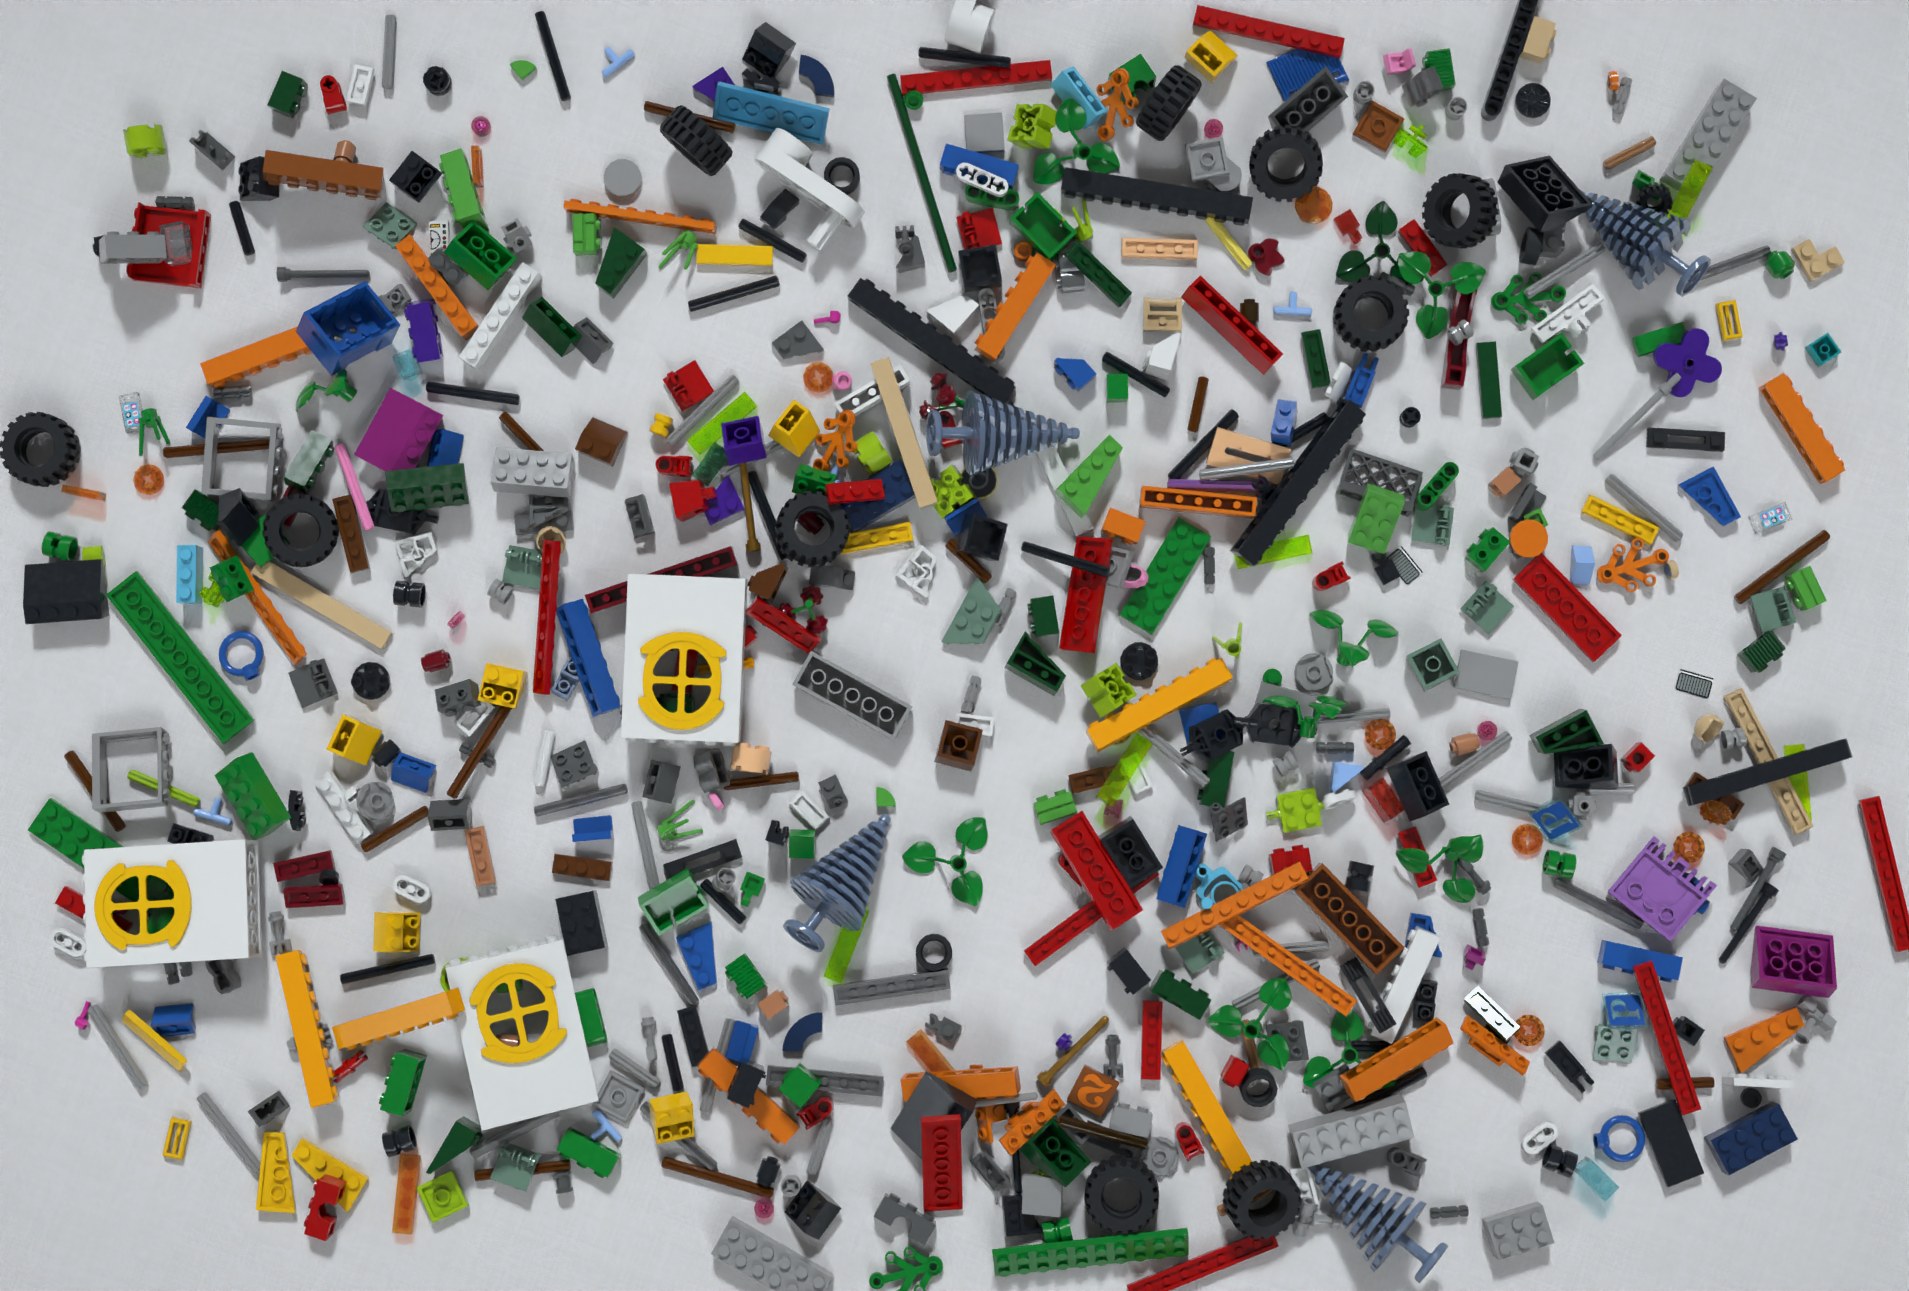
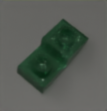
[692,442,727,486]

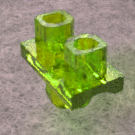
[1394,124,1429,158]
[199,573,225,608]

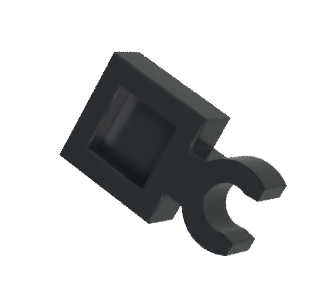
[1251,475,1276,505]
[1371,553,1400,585]

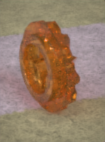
[803,362,834,393]
[132,464,164,495]
[1364,719,1396,750]
[1700,800,1732,826]
[1512,824,1543,855]
[1673,832,1705,863]
[1514,1015,1545,1046]

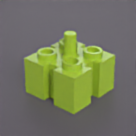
[1007,104,1057,149]
[931,465,976,519]
[1080,663,1137,718]

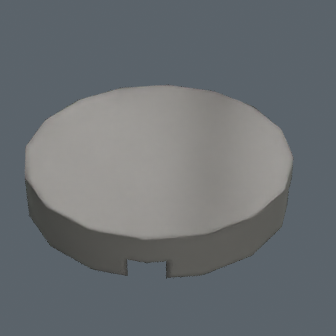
[604,159,642,197]
[1294,653,1333,692]
[356,782,394,820]
[1140,1136,1179,1176]

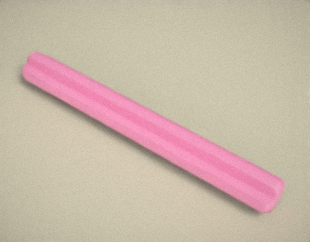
[334,443,374,531]

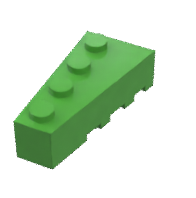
[439,148,489,231]

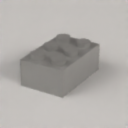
[99,231,167,264]
[1482,1201,1554,1260]

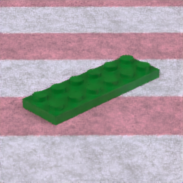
[1119,517,1211,635]

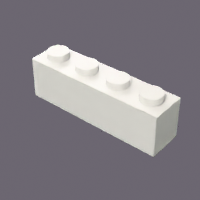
[834,365,911,417]

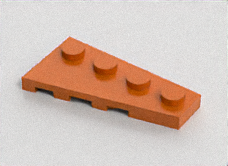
[1724,1007,1804,1074]

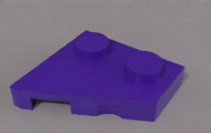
[692,67,735,102]
[704,476,745,526]

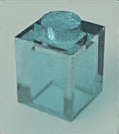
[392,349,422,381]

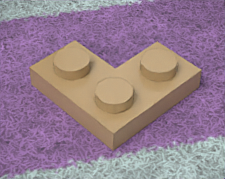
[1791,239,1845,282]

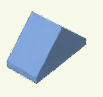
[1570,545,1595,585]
[1329,762,1364,793]

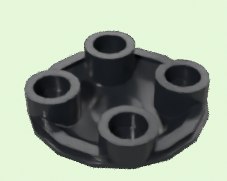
[1120,642,1158,680]
[351,662,390,700]

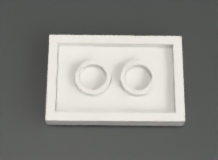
[1722,1073,1793,1089]

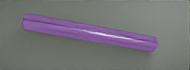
[1167,479,1261,492]

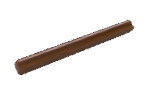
[163,438,270,458]
[1734,530,1830,604]
[447,706,512,799]
[661,1157,774,1199]

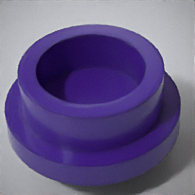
[1774,332,1788,351]
[1055,1033,1073,1051]

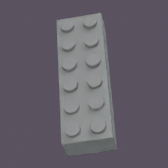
[1660,79,1757,199]
[792,651,913,741]
[1288,1094,1414,1169]
[711,1216,833,1291]

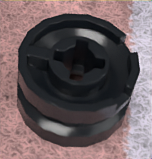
[423,66,452,96]

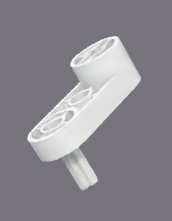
[944,0,995,54]
[754,128,865,251]

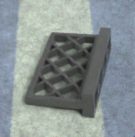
[1335,448,1423,517]

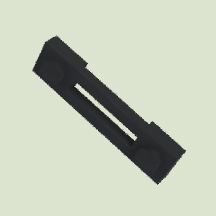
[1646,427,1725,452]
[663,839,742,879]
[1340,957,1396,1034]

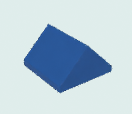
[1179,702,1222,745]

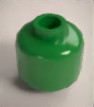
[1765,250,1795,279]

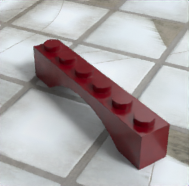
[1440,288,1477,390]

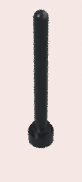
[1719,882,1779,964]
[1004,1102,1022,1194]

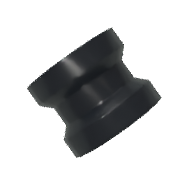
[1399,407,1421,428]

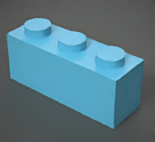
[1050,66,1107,129]
[176,545,203,604]

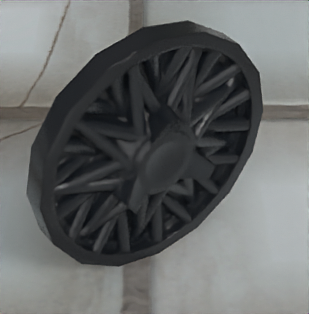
[1515,83,1551,118]

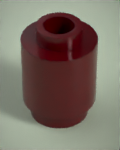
[796,513,825,535]
[421,649,451,673]

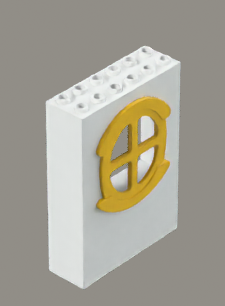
[621,574,748,746]
[82,839,262,968]
[445,935,599,1131]

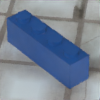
[940,143,1019,190]
[1156,825,1207,908]
[1597,940,1683,983]

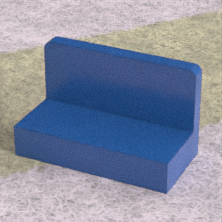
[186,396,230,439]
[427,429,464,467]
[944,498,987,536]
[391,752,436,793]
[572,815,614,842]
[151,1003,196,1037]
[725,1020,759,1062]

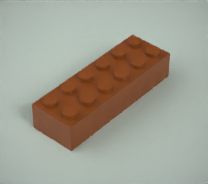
[263,150,384,200]
[1292,863,1405,974]

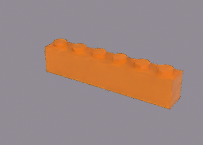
[395,235,479,340]
[974,252,1056,362]
[200,326,312,388]
[1759,373,1845,484]
[1139,486,1257,519]
[1339,1018,1454,1102]
[698,1047,800,1145]
[900,1066,1021,1102]

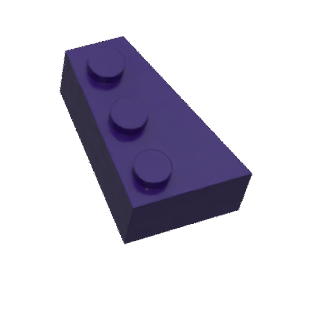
[404,298,443,363]

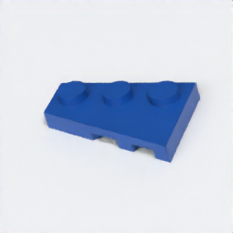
[1678,466,1741,526]
[676,922,717,991]

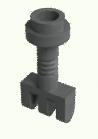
[895,225,915,256]
[1458,857,1492,895]
[1103,1035,1123,1078]

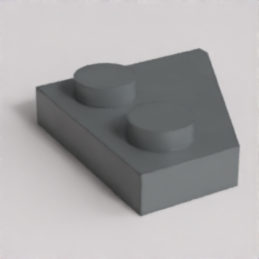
[772,320,824,359]
[529,494,569,528]

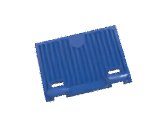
[1266,49,1349,102]

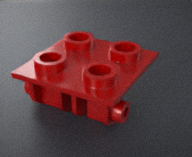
[956,208,1002,249]
[663,360,714,412]

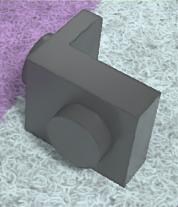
[818,774,848,809]

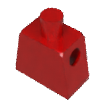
[669,480,717,522]

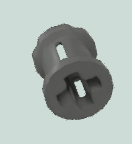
[553,1171,573,1194]

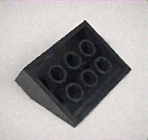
[1497,155,1593,232]
[23,559,110,624]
[890,1071,977,1159]

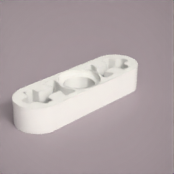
[956,163,1008,197]

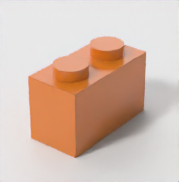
[1101,508,1146,546]

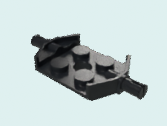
[366,488,439,535]
[1233,703,1317,748]
[1180,709,1245,762]

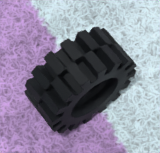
[1636,182,1673,215]

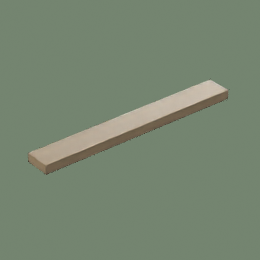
[870,357,938,509]
[250,561,392,649]
[1723,688,1813,835]

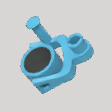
[1195,864,1243,909]

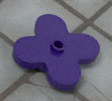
[1653,328,1722,397]

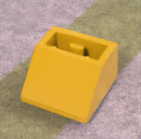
[1184,30,1238,83]
[768,400,820,458]
[478,663,528,709]
[326,714,382,766]
[373,912,421,952]
[649,1091,694,1144]

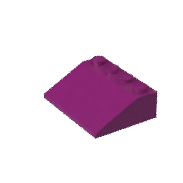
[354,388,443,471]
[1751,926,1837,998]

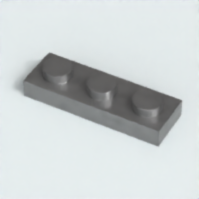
[514,510,574,535]

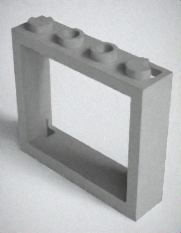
[201,417,283,500]
[92,727,171,813]

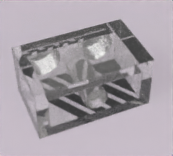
[159,221,193,266]

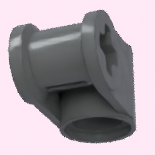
[1387,1147,1427,1178]

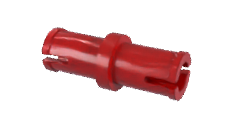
[333,1050,368,1083]

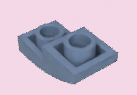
[551,656,580,701]

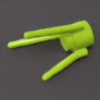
[1054,200,1094,243]
[1212,622,1243,658]

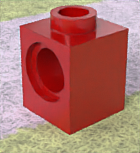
[1621,742,1655,772]

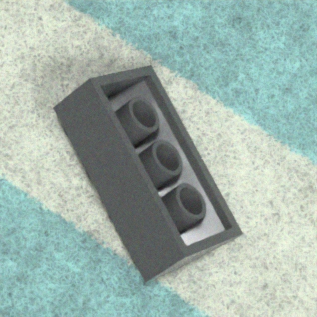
[1268,66,1348,132]

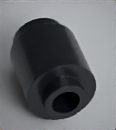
[372,739,401,767]
[756,1156,781,1187]

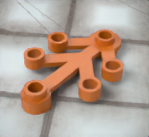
[1096,68,1139,141]
[813,410,858,471]
[1597,538,1669,592]

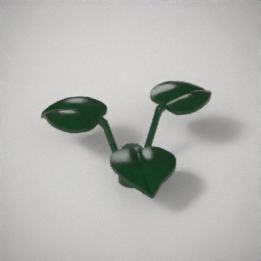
[1336,201,1424,285]

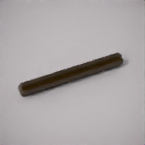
[1057,1116,1149,1149]

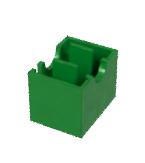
[1108,53,1157,105]
[778,1063,822,1108]

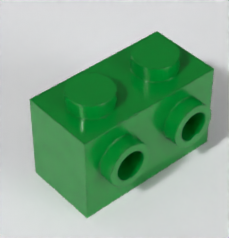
[792,464,837,496]
[1464,527,1510,572]
[209,555,254,602]

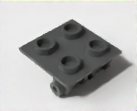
[288,658,338,708]
[550,740,598,788]
[1210,797,1248,842]
[1266,1020,1309,1062]

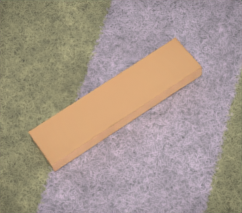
[1121,238,1198,260]

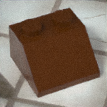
[575,417,628,467]
[747,563,789,603]
[934,720,983,772]

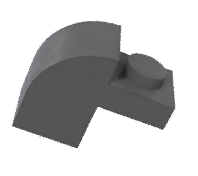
[809,565,855,590]

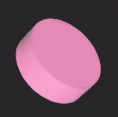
[832,371,852,391]
[709,791,725,810]

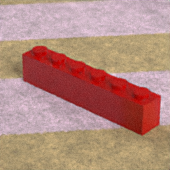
[1181,275,1283,375]

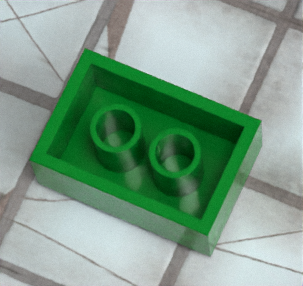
[444,220,517,290]
[379,1049,427,1116]

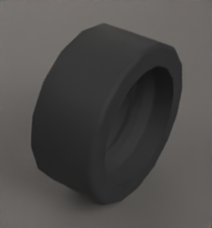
[824,157,860,195]
[1519,227,1544,266]
[916,934,952,971]
[1239,1068,1278,1107]

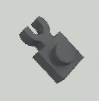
[925,1013,961,1043]

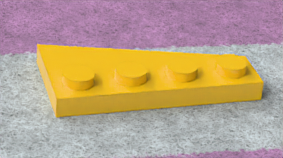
[256,1131,296,1213]
[291,1138,369,1212]

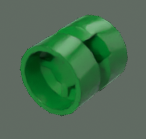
[41,531,78,561]
[1542,850,1576,879]
[1041,1217,1073,1243]

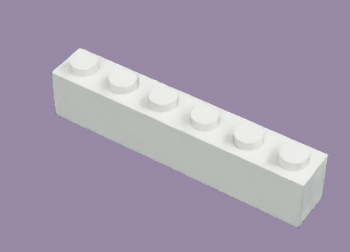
[459,262,542,371]
[1367,926,1440,1044]

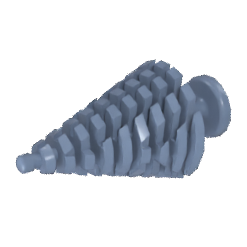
[1581,190,1711,297]
[926,391,1080,475]
[783,814,891,952]
[1308,1164,1448,1284]

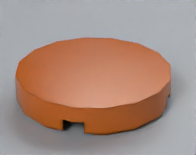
[1509,519,1548,558]

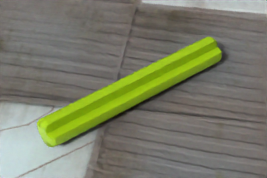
[127,770,200,807]

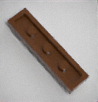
[332,494,370,573]

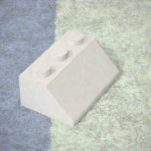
[1142,332,1181,380]

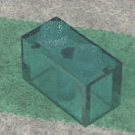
[1574,1156,1619,1201]

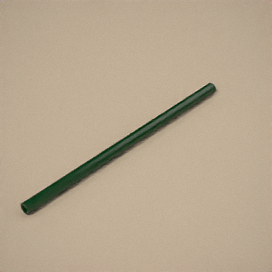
[887,74,957,273]

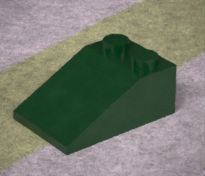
[426,1116,483,1174]
[1019,1117,1091,1187]

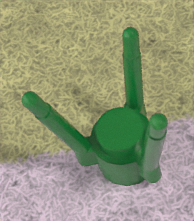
[138,408,170,456]

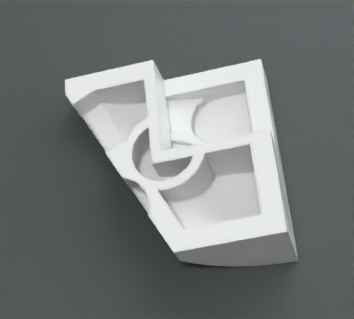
[927,295,979,334]
[1325,362,1353,405]
[394,530,437,577]
[895,545,936,598]

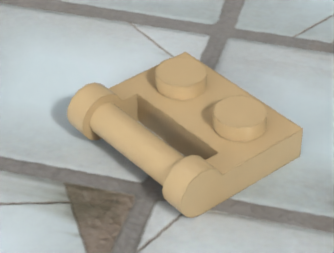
[1143,297,1182,332]

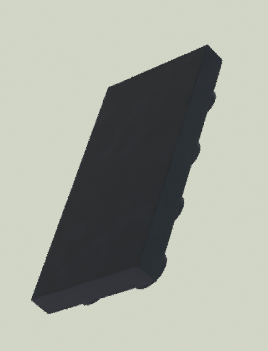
[1638,1099,1704,1187]

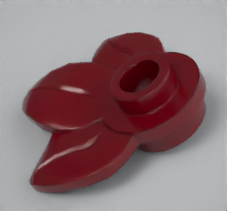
[1248,238,1285,276]

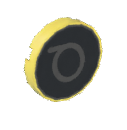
[960,467,998,500]

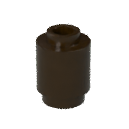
[1240,299,1259,327]

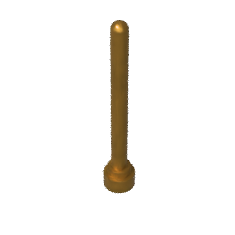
[739,462,761,552]
[1036,1016,1109,1088]

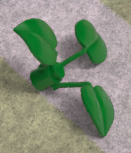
[1033,98,1120,185]
[1398,251,1486,339]
[295,338,357,412]
[1309,610,1399,667]
[1262,695,1349,738]
[902,817,988,906]
[1396,835,1484,903]
[1207,978,1292,1070]
[1303,1009,1396,1090]

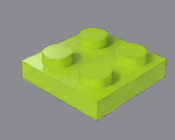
[416,1170,469,1223]

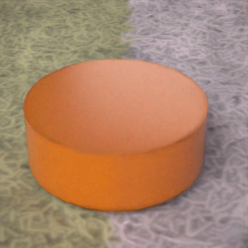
[1608,71,1619,91]
[1014,241,1033,261]

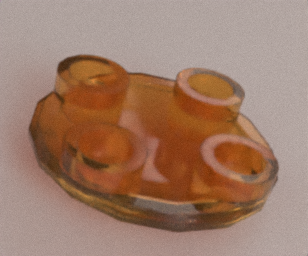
[1295,187,1333,224]

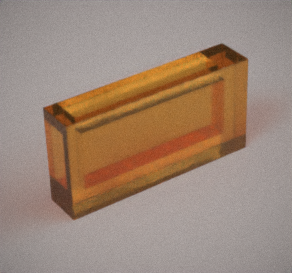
[471,145,484,188]
[61,484,106,501]

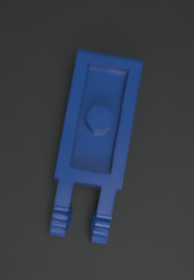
[1344,353,1379,408]

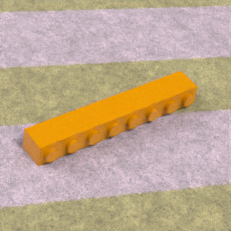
[1086,657,1233,753]
[275,950,339,1108]
[332,988,465,1051]
[1161,1040,1252,1179]

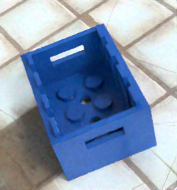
[296,281,401,376]

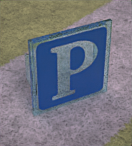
[1528,798,1583,843]
[1602,993,1648,1032]

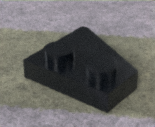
[1001,1194,1043,1237]

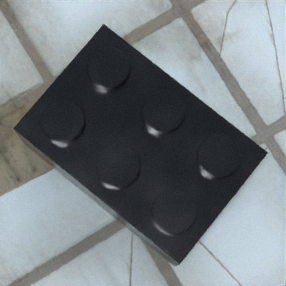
[1386,751,1449,822]
[555,890,608,956]

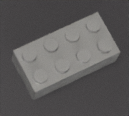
[490,447,575,498]

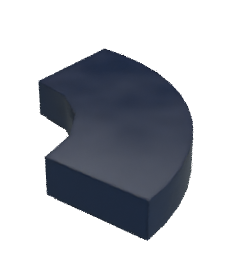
[799,55,835,97]
[782,1012,823,1051]

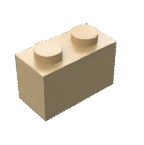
[1519,16,1557,64]

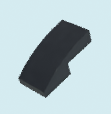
[742,68,781,94]
[760,188,800,230]
[288,790,306,831]
[167,823,214,844]
[1413,979,1438,1022]

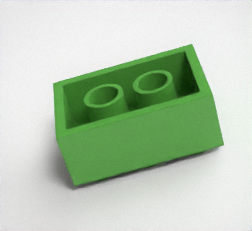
[1348,483,1405,554]

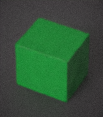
[1106,374,1128,403]
[789,829,816,859]

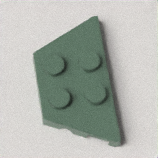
[941,577,1002,644]

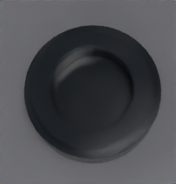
[319,869,339,885]
[1740,1088,1762,1108]

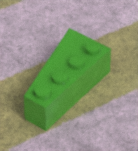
[1054,434,1123,519]

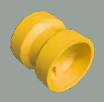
[649,413,673,437]

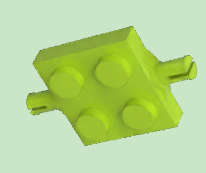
[1266,787,1325,833]

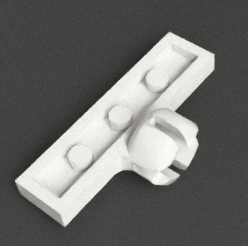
[1531,284,1605,345]
[314,770,374,844]

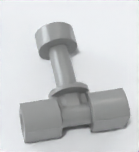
[1794,995,1837,1045]
[1292,1197,1342,1237]

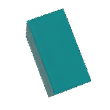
[1805,333,1841,367]

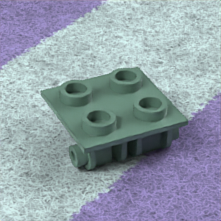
[363,203,417,250]
[1411,505,1454,546]
[502,545,542,589]
[1460,581,1514,635]
[1750,586,1796,633]
[1175,930,1225,974]
[1593,1024,1638,1062]
[490,1142,541,1192]

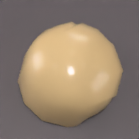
[536,526,566,554]
[1694,714,1724,743]

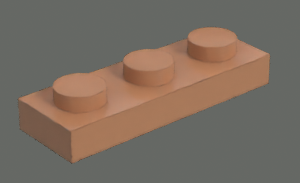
[464,826,496,887]

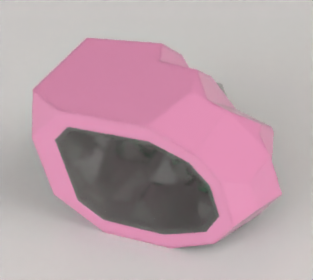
[1124,565,1149,589]

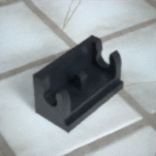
[765,820,789,846]

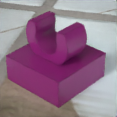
[1464,944,1486,970]

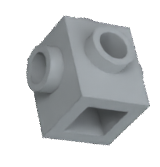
[501,218,532,253]
[1509,448,1539,477]
[1566,792,1596,820]

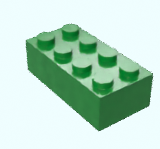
[214,752,291,840]

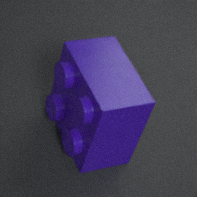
[721,416,767,466]

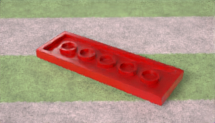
[1059,536,1113,654]
[1512,553,1622,662]
[1049,811,1143,931]
[921,1114,963,1212]

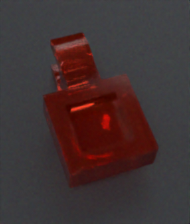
[1333,209,1362,245]

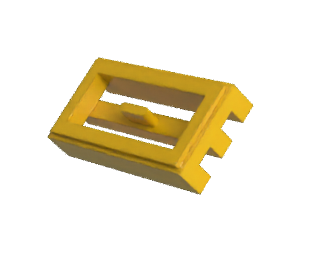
[1715,300,1743,341]
[162,1117,192,1160]

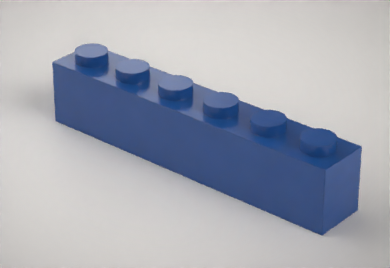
[556,599,621,717]

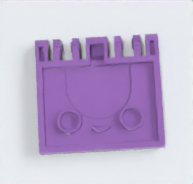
[1608,836,1717,942]

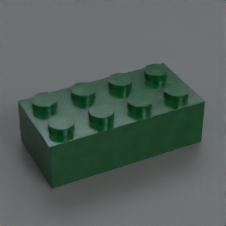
[385,463,469,512]

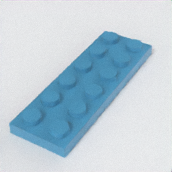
[713,82,830,145]

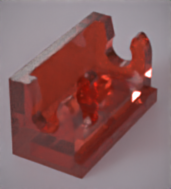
[1362,778,1404,822]

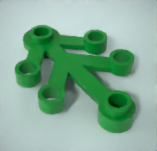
[1491,272,1566,324]
[869,1246,943,1291]

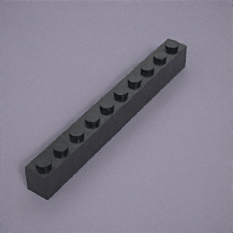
[1061,167,1253,226]
[847,278,1016,404]
[1230,399,1366,566]

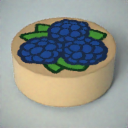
[1663,560,1679,580]

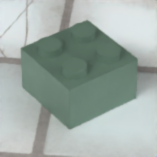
[1406,638,1460,692]

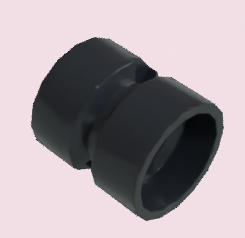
[393,580,426,608]
[1344,861,1374,892]
[382,1125,417,1157]
[1542,1144,1578,1178]

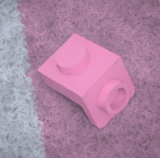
[1383,49,1416,75]

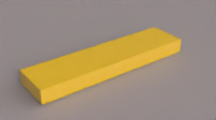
[696,244,773,266]
[1581,495,1659,545]
[840,522,914,555]
[122,1010,187,1072]

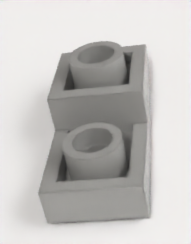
[373,284,412,317]

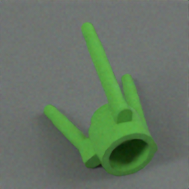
[658,230,698,270]
[657,800,703,841]

